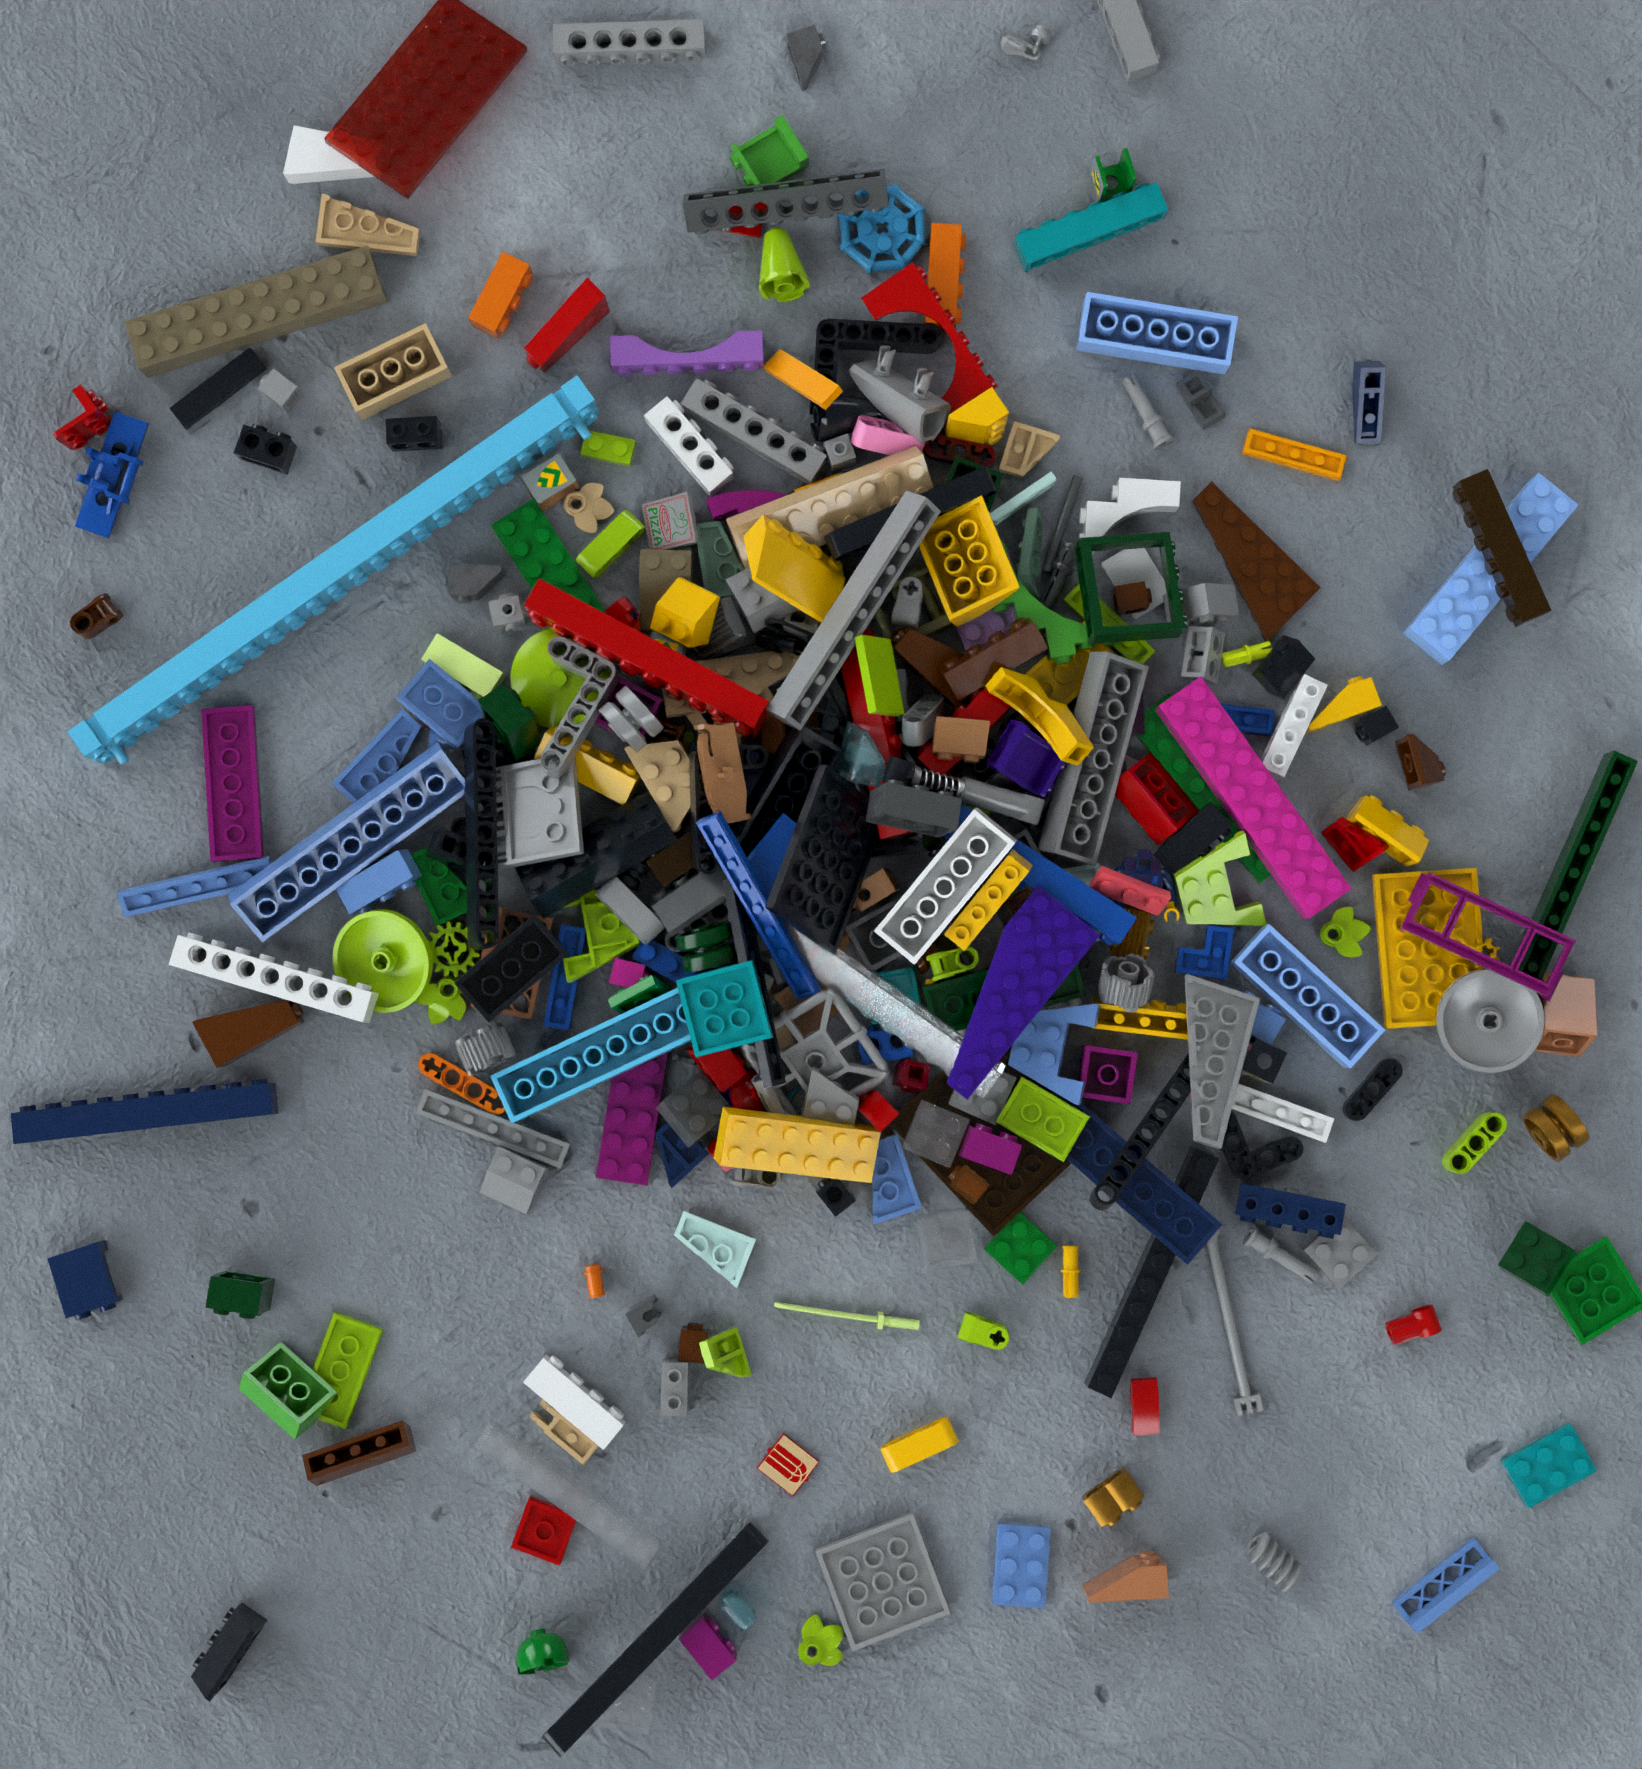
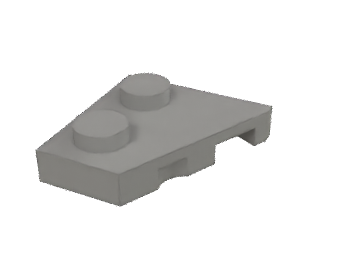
[803,1067,859,1125]

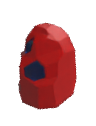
[605,597,641,632]

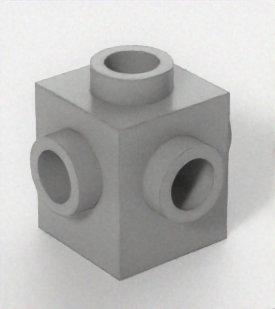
[488,593,528,632]

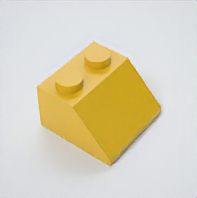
[650,577,720,648]

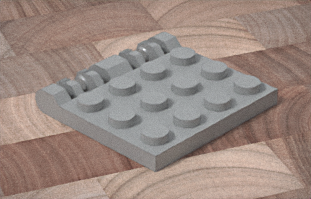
[496,755,584,871]

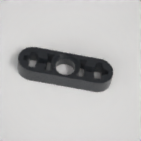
[1343,1059,1403,1121]

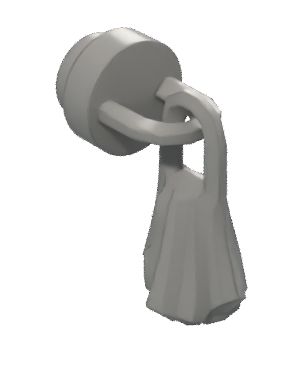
[1000,25,1051,60]

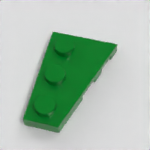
[411,846,482,926]

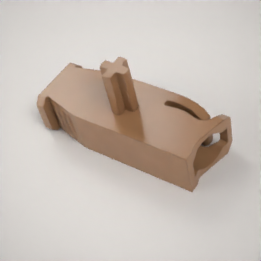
[694,722,751,823]

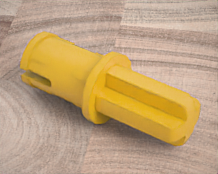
[1060,1245,1081,1298]

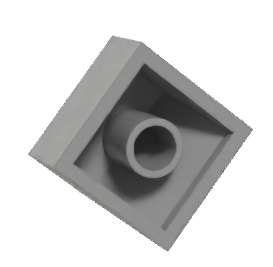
[480,1146,549,1214]

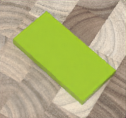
[313,1312,384,1429]

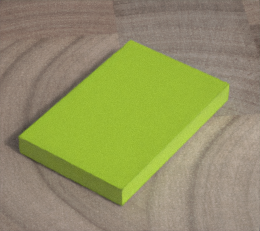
[855,635,905,717]
[995,1077,1090,1162]

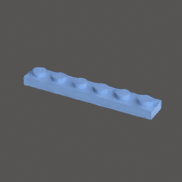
[117,856,272,917]

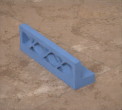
[1391,1538,1500,1634]

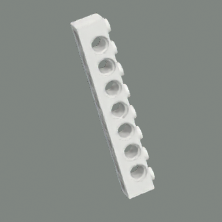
[169,932,379,1023]

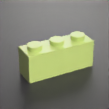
[421,633,506,700]

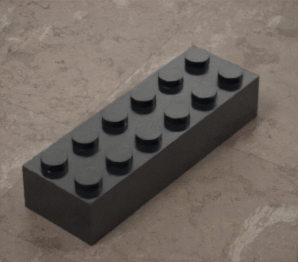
[730,726,845,857]
[515,790,678,919]

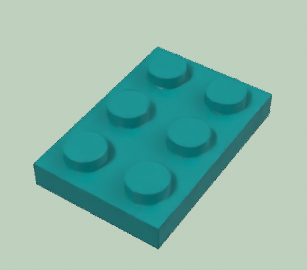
[1501,1423,1597,1508]

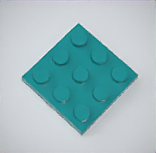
[676,960,773,1058]

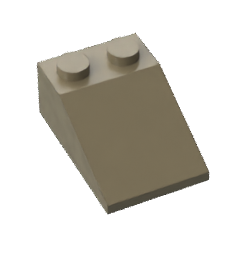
[639,549,693,631]

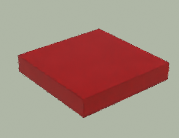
[511,1496,579,1566]

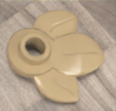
[564,483,614,534]

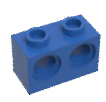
[857,1022,913,1065]

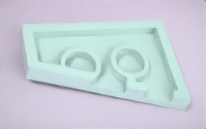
[674,1210,756,1288]

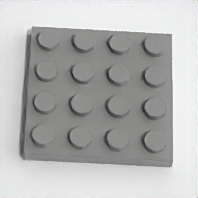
[815,1512,951,1652]

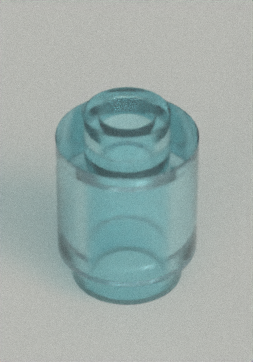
[719,1590,757,1632]

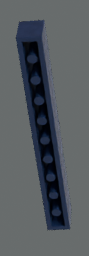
[11,1079,279,1144]

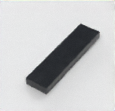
[169,347,267,430]

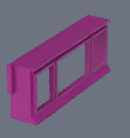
[1399,872,1576,1001]

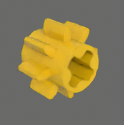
[1468,938,1500,969]

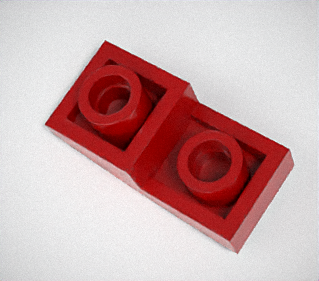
[1130,1377,1159,1436]

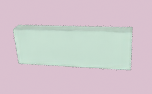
[990,472,1056,526]

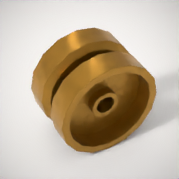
[1522,1094,1590,1162]

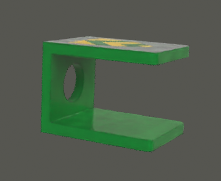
[1090,148,1136,202]

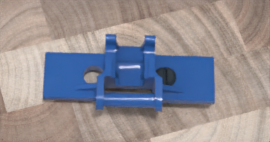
[75,412,149,538]

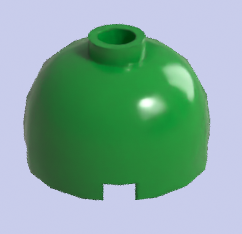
[516,1629,570,1675]

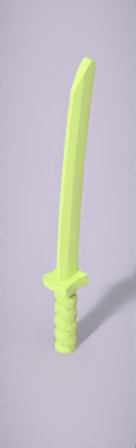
[774,1302,920,1330]

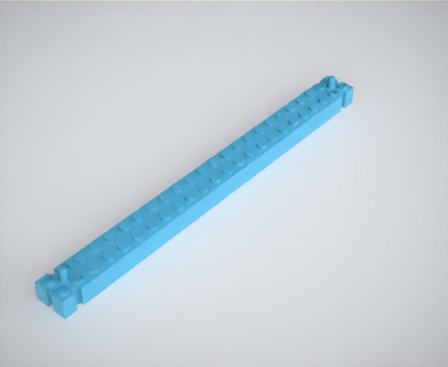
[67,375,600,764]

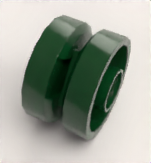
[675,921,738,973]

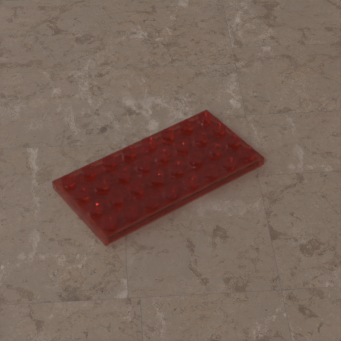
[324,0,527,199]

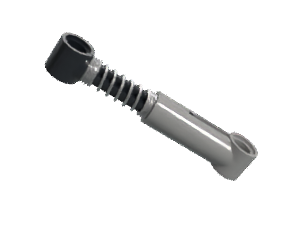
[882,755,1045,825]

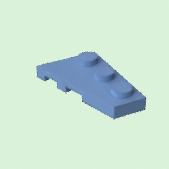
[872,1134,922,1225]

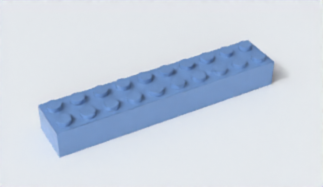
[229,742,465,942]

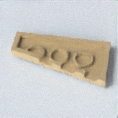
[316,193,420,256]

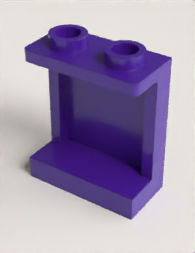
[985,720,1067,798]

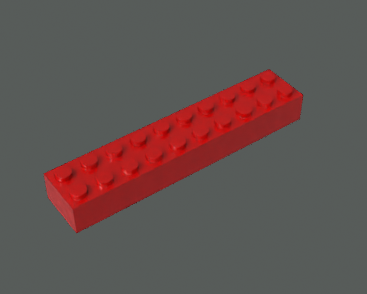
[524,578,770,738]

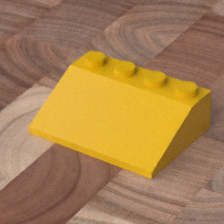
[919,495,1020,627]
[743,515,845,623]

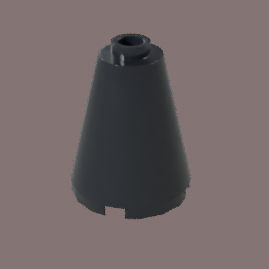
[809,394,881,442]

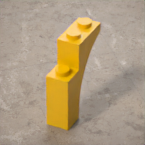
[985,667,1094,766]

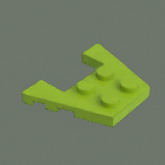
[1173,830,1266,926]
[561,890,640,983]

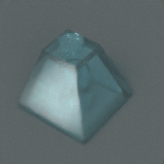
[836,721,886,787]

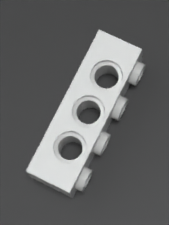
[644,396,734,497]
[1260,674,1328,781]

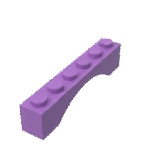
[610,330,764,376]

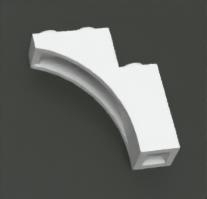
[1078,477,1181,555]

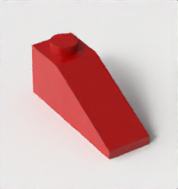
[858,1089,899,1132]

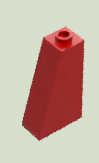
[524,278,610,373]

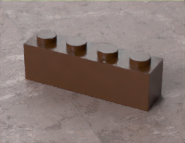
[939,617,1048,701]
[302,1420,417,1486]

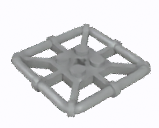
[741,988,890,1116]

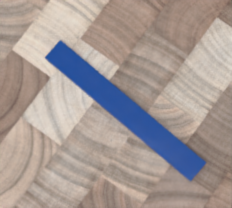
[696,811,822,1001]

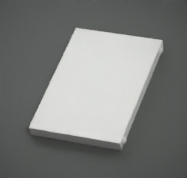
[1101,548,1167,620]

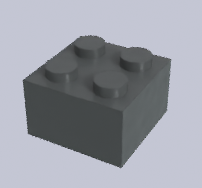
[656,1070,732,1148]

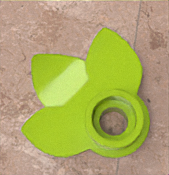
[1319,907,1371,958]
[415,977,466,1025]
[798,1614,844,1666]

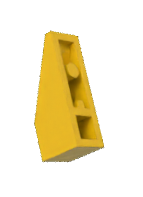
[1305,675,1382,734]

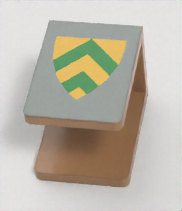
[522,453,580,511]

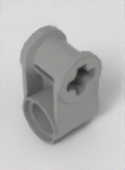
[891,577,923,630]
[731,1168,782,1188]

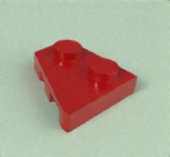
[1321,817,1389,872]

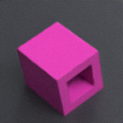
[609,958,650,988]

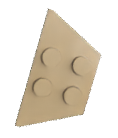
[624,740,705,833]

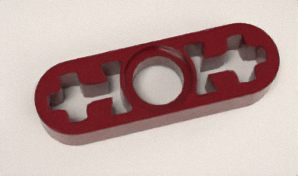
[923,435,996,468]

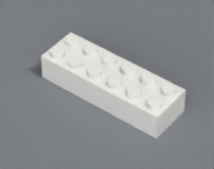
[874,807,1017,965]

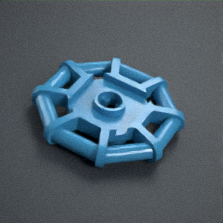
[837,184,928,274]

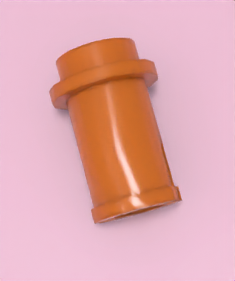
[583,1264,605,1298]

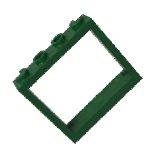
[1074,532,1187,644]

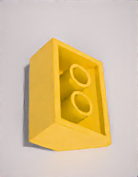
[945,387,1009,445]
[1345,795,1429,867]

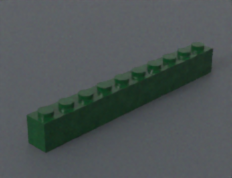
[1518,750,1638,981]

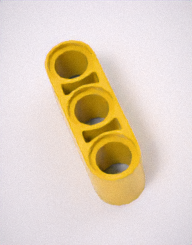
[880,1416,959,1473]

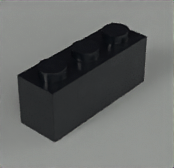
[1153,801,1232,877]

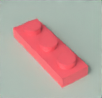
[1089,866,1171,916]

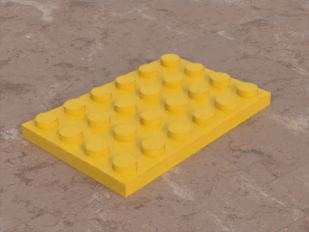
[1372,868,1484,1029]

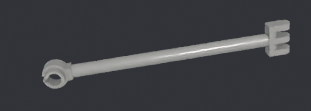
[1207,1228,1263,1417]

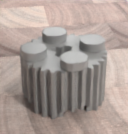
[1098,953,1155,1013]
[455,1023,516,1076]

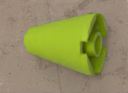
[759,227,810,302]

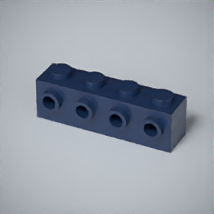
[1235,1183,1346,1239]

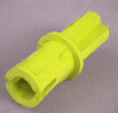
[1221,641,1272,668]

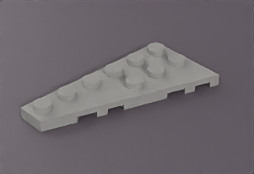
[1185,974,1260,1149]

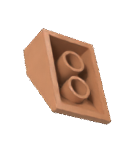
[1083,1550,1169,1603]

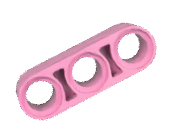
[850,415,926,455]

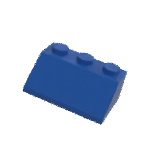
[747,813,797,896]

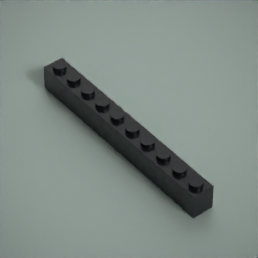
[1084,1146,1219,1398]

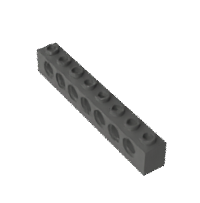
[683,168,888,234]

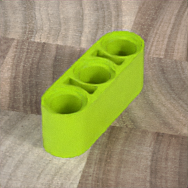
[576,509,646,579]
[1442,1112,1507,1174]

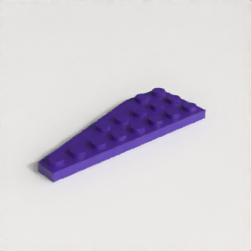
[946,885,1100,1100]

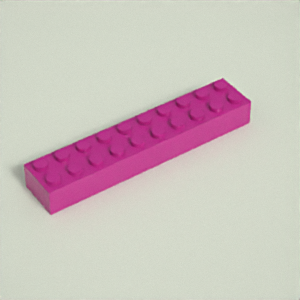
[1155,677,1352,920]

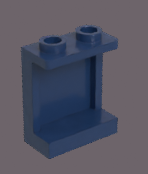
[47,1240,123,1321]

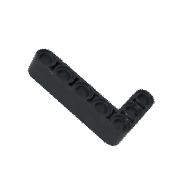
[814,318,941,383]
[689,745,769,875]

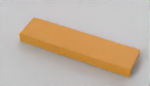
[763,349,843,410]
[1241,428,1347,481]

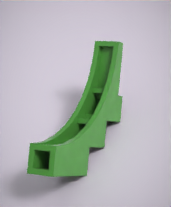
[989,542,1123,665]

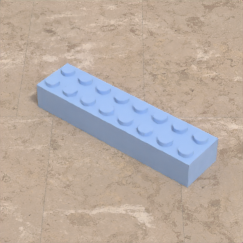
[1402,473,1578,665]

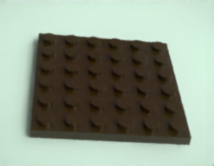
[889,1045,1071,1237]

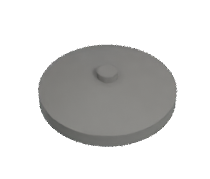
[1436,968,1545,1073]

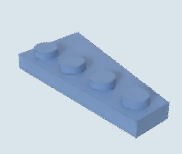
[332,709,422,803]

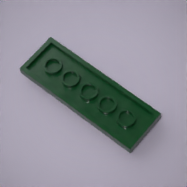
[922,963,1086,1037]

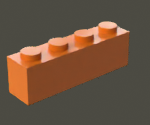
[925,223,966,331]

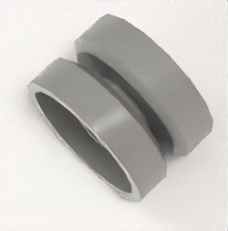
[598,686,664,753]

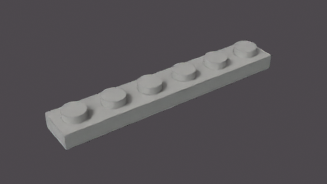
[416,1089,571,1168]

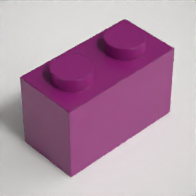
[679,1612,738,1681]

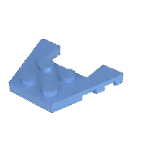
[1008,1004,1100,1105]

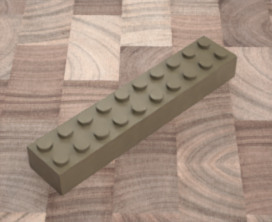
[124,245,388,378]

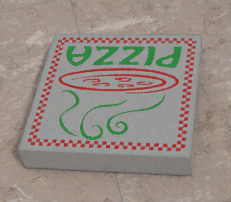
[642,492,700,550]

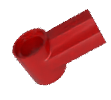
[1385,1305,1442,1345]

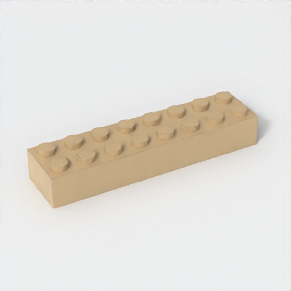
[726,446,934,569]

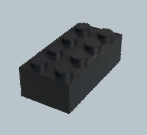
[454,914,568,1023]

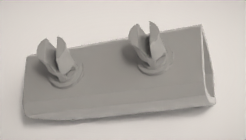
[849,345,951,444]

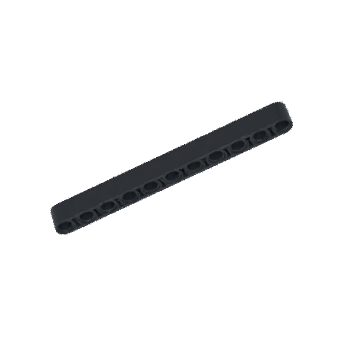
[542,1522,769,1757]

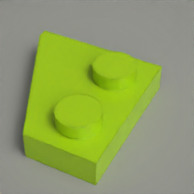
[699,1327,752,1378]

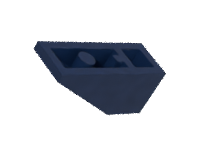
[1352,361,1386,444]

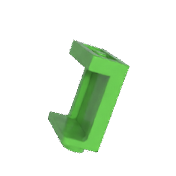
[730,115,809,186]

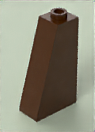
[890,627,973,709]
[192,1000,304,1068]

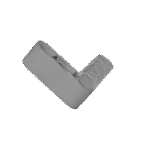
[540,636,619,778]

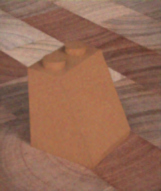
[1535,972,1597,1057]

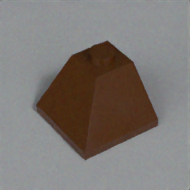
[1395,734,1446,791]

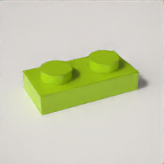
[580,430,636,467]

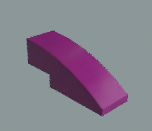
[706,490,786,521]

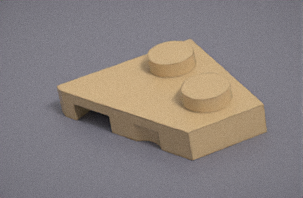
[998,421,1061,478]

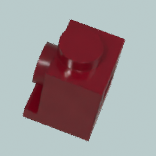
[892,1059,930,1093]

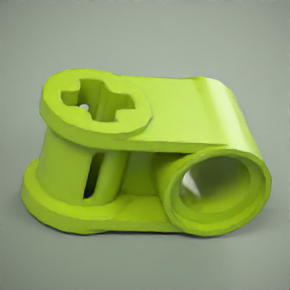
[926,946,979,982]
[957,1312,1009,1350]

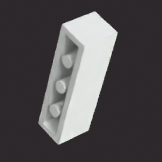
[523,1354,626,1450]

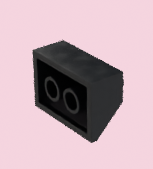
[191,1603,267,1702]

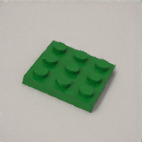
[1550,1236,1642,1345]

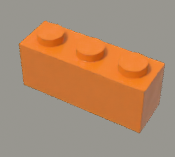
[468,251,534,339]

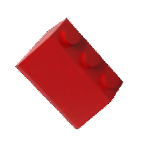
[1115,752,1199,846]

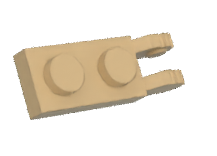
[529,1399,599,1465]

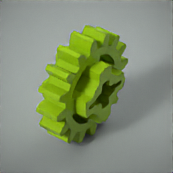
[428,922,481,977]

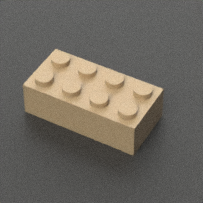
[334,323,453,420]

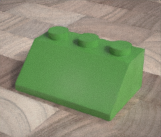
[239,1342,337,1440]

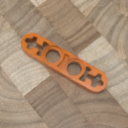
[418,1053,506,1115]

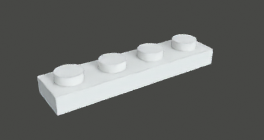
[1232,1083,1334,1143]

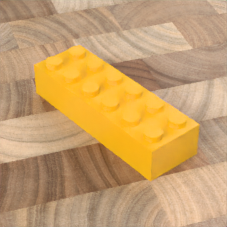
[714,1107,881,1183]

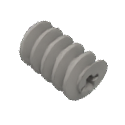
[1243,1532,1302,1592]

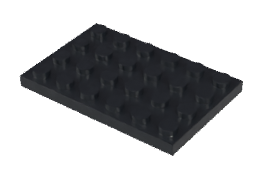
[765,765,879,954]

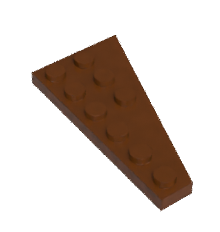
[1192,481,1321,642]

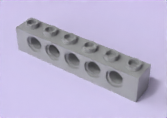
[553,19,706,67]
[681,378,827,485]

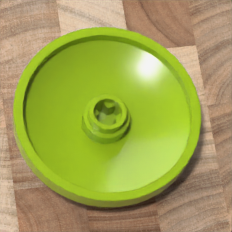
[510,628,612,728]
[333,909,433,1013]

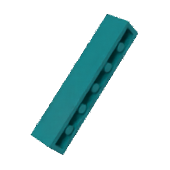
[1014,182,1168,272]

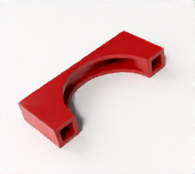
[861,262,998,428]

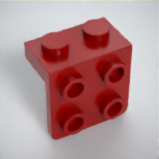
[53,384,112,450]

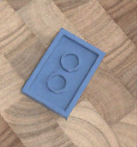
[396,659,483,749]
[992,1522,1050,1608]

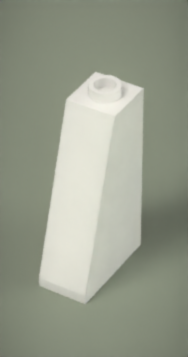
[283,125,389,184]

